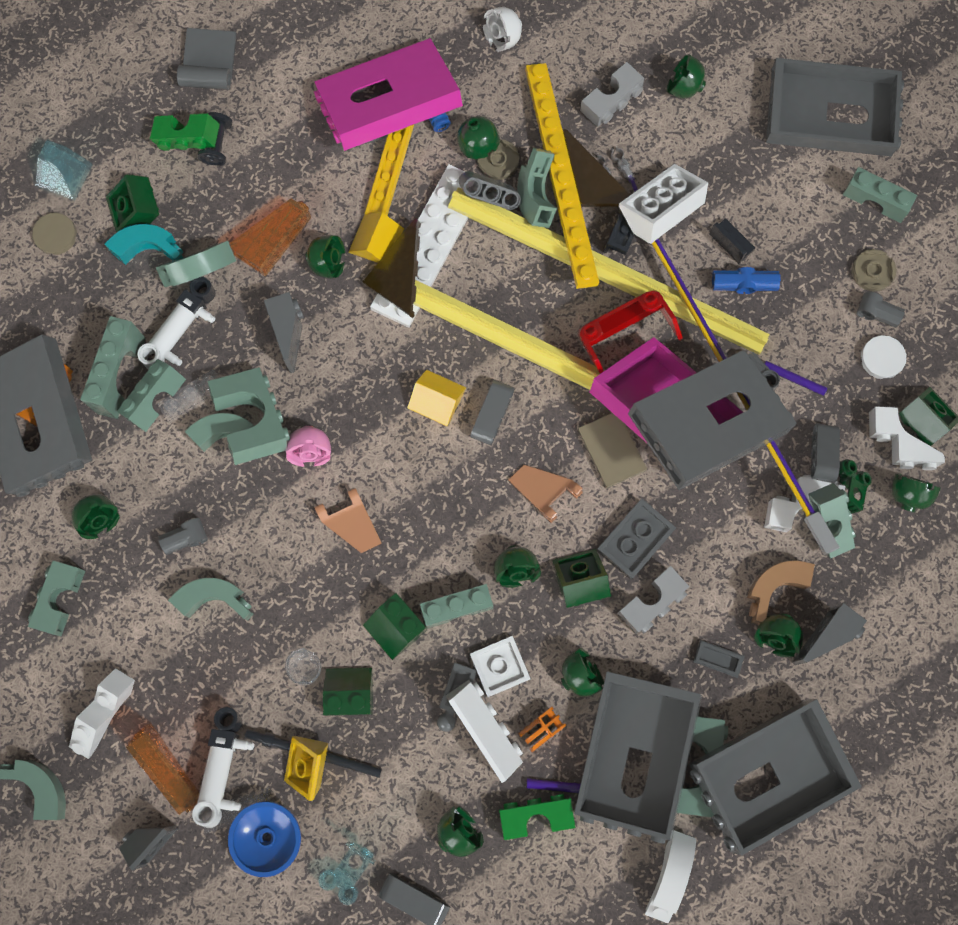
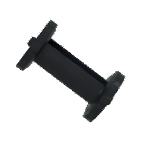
[197,112,233,166]

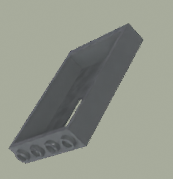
[766,58,904,157]
[0,335,92,497]
[628,350,797,490]
[574,672,702,844]
[689,699,862,856]

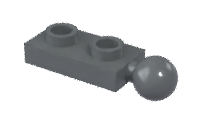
[437,662,477,732]

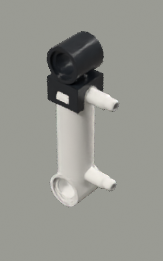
[137,276,216,369]
[192,707,254,828]

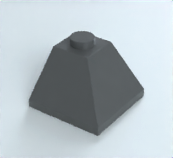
[119,825,179,871]

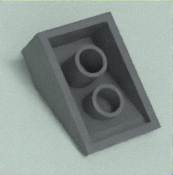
[264,292,304,373]
[792,603,867,665]

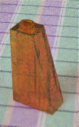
[229,198,311,277]
[126,722,200,815]

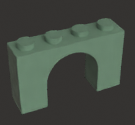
[80,316,146,419]
[207,367,290,465]
[677,717,728,817]

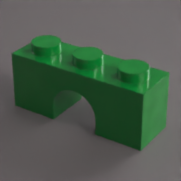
[150,113,220,151]
[499,794,576,840]

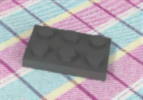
[597,498,676,580]

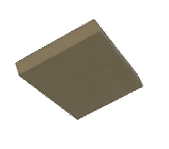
[578,413,647,489]

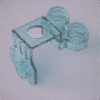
[319,841,376,905]

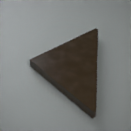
[555,129,631,207]
[362,218,421,318]

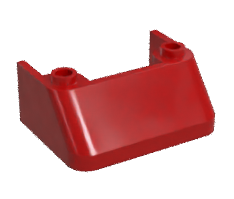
[578,291,683,374]

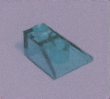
[36,140,93,201]

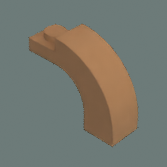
[747,561,815,624]

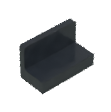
[603,211,635,255]
[709,218,755,264]

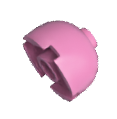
[286,426,331,467]

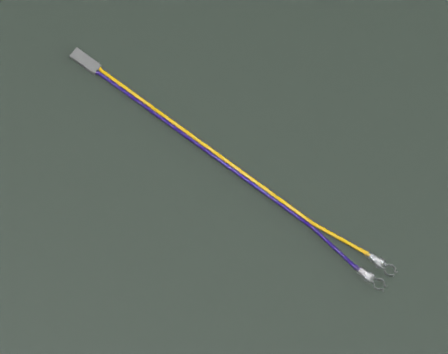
[592,146,840,555]

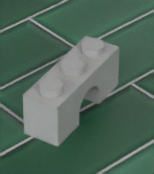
[580,62,644,127]
[617,566,690,634]

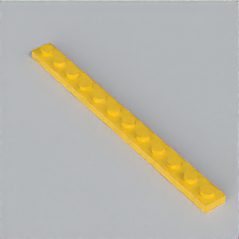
[525,63,599,289]

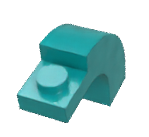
[104,224,184,265]

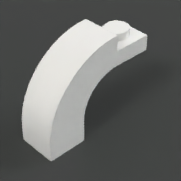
[645,830,696,923]

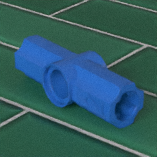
[712,267,781,294]

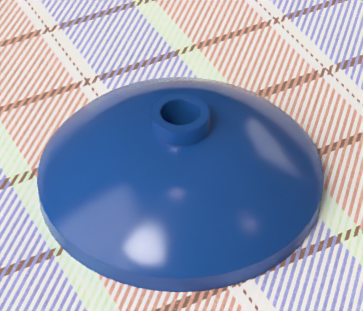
[228,802,301,877]

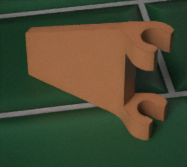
[508,465,583,523]
[314,488,382,553]

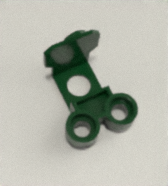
[838,459,872,515]

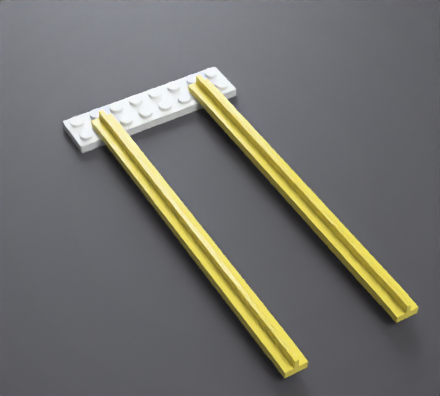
[370,164,770,390]

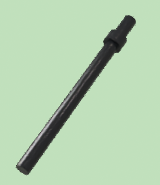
[244,729,382,778]

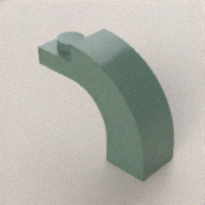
[517,148,557,228]
[156,241,236,287]
[185,413,254,452]
[168,578,254,621]
[0,759,66,820]

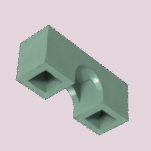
[843,167,917,223]
[117,359,186,432]
[808,483,855,559]
[28,561,85,636]
[420,584,493,629]

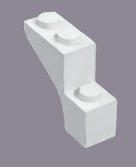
[869,407,945,470]
[764,475,845,533]
[69,668,135,759]

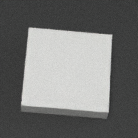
[470,636,530,697]

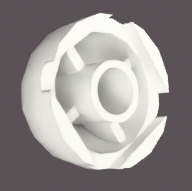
[483,7,522,52]

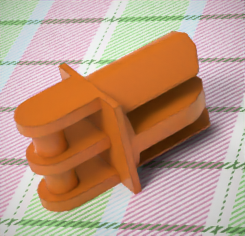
[518,707,566,752]

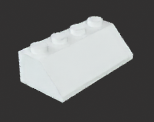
[619,164,708,244]
[446,680,523,783]

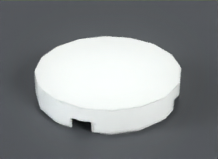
[861,335,906,379]

